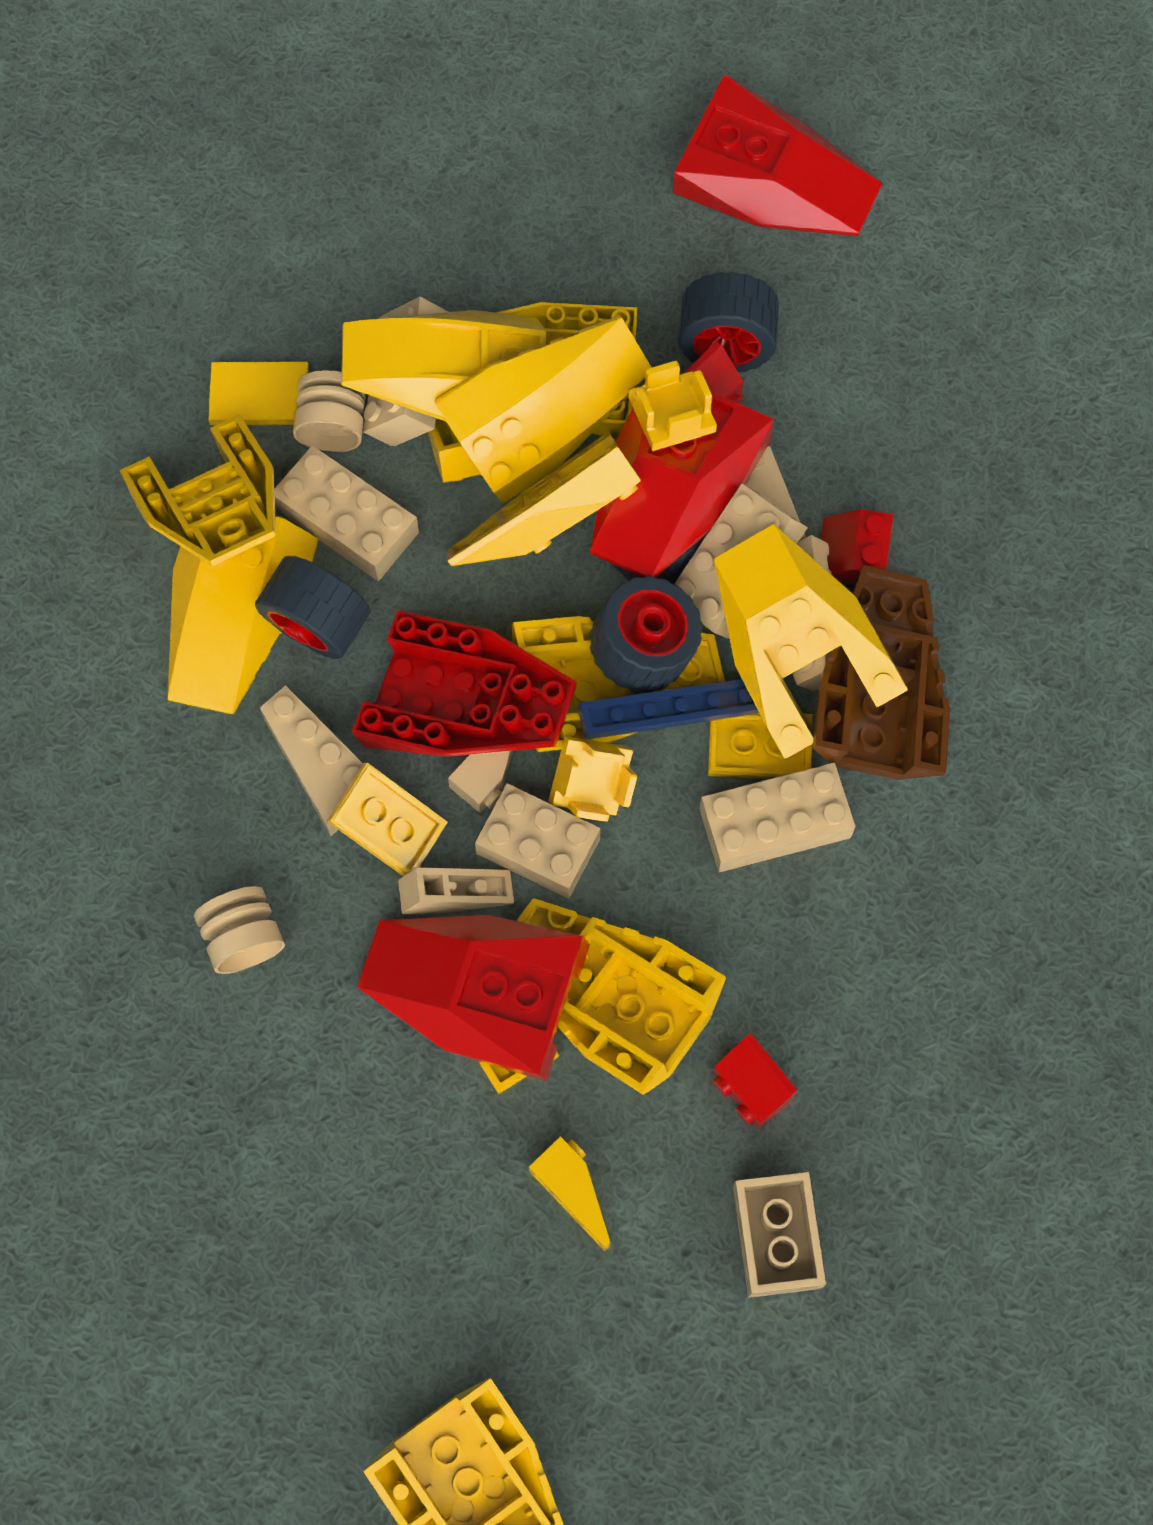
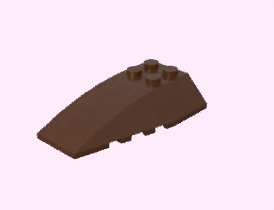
[813,565,950,780]

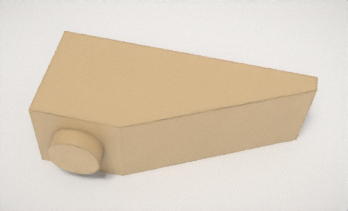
[448,751,513,813]
[398,868,514,914]

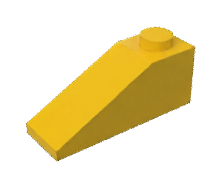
[529,1136,611,1251]

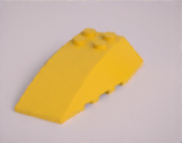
[434,315,652,504]
[168,516,319,715]
[512,616,725,752]
[517,898,726,1095]
[363,1378,564,1525]

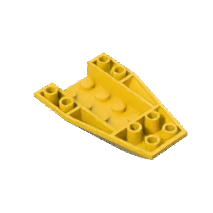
[341,310,546,421]

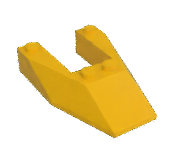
[119,414,276,566]
[448,432,641,566]
[714,524,908,759]

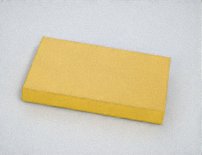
[208,362,309,425]
[708,713,813,779]
[326,763,448,876]

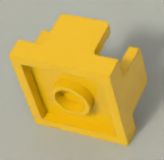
[629,361,717,451]
[548,736,637,822]

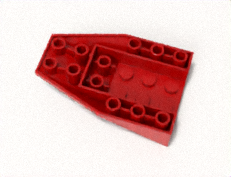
[673,74,882,236]
[590,366,774,578]
[352,610,577,756]
[357,915,590,1082]

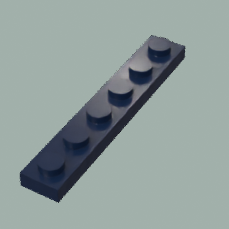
[577,679,759,740]

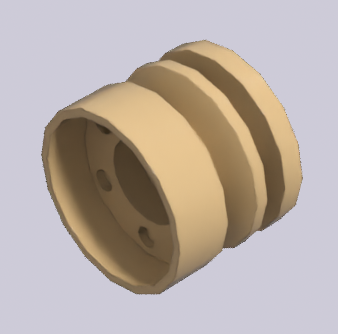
[293,370,366,452]
[194,886,285,974]

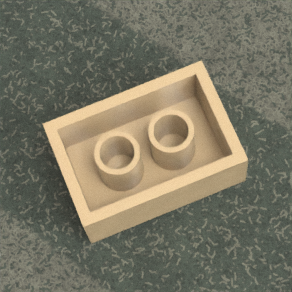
[475,783,601,899]
[733,1172,826,1298]

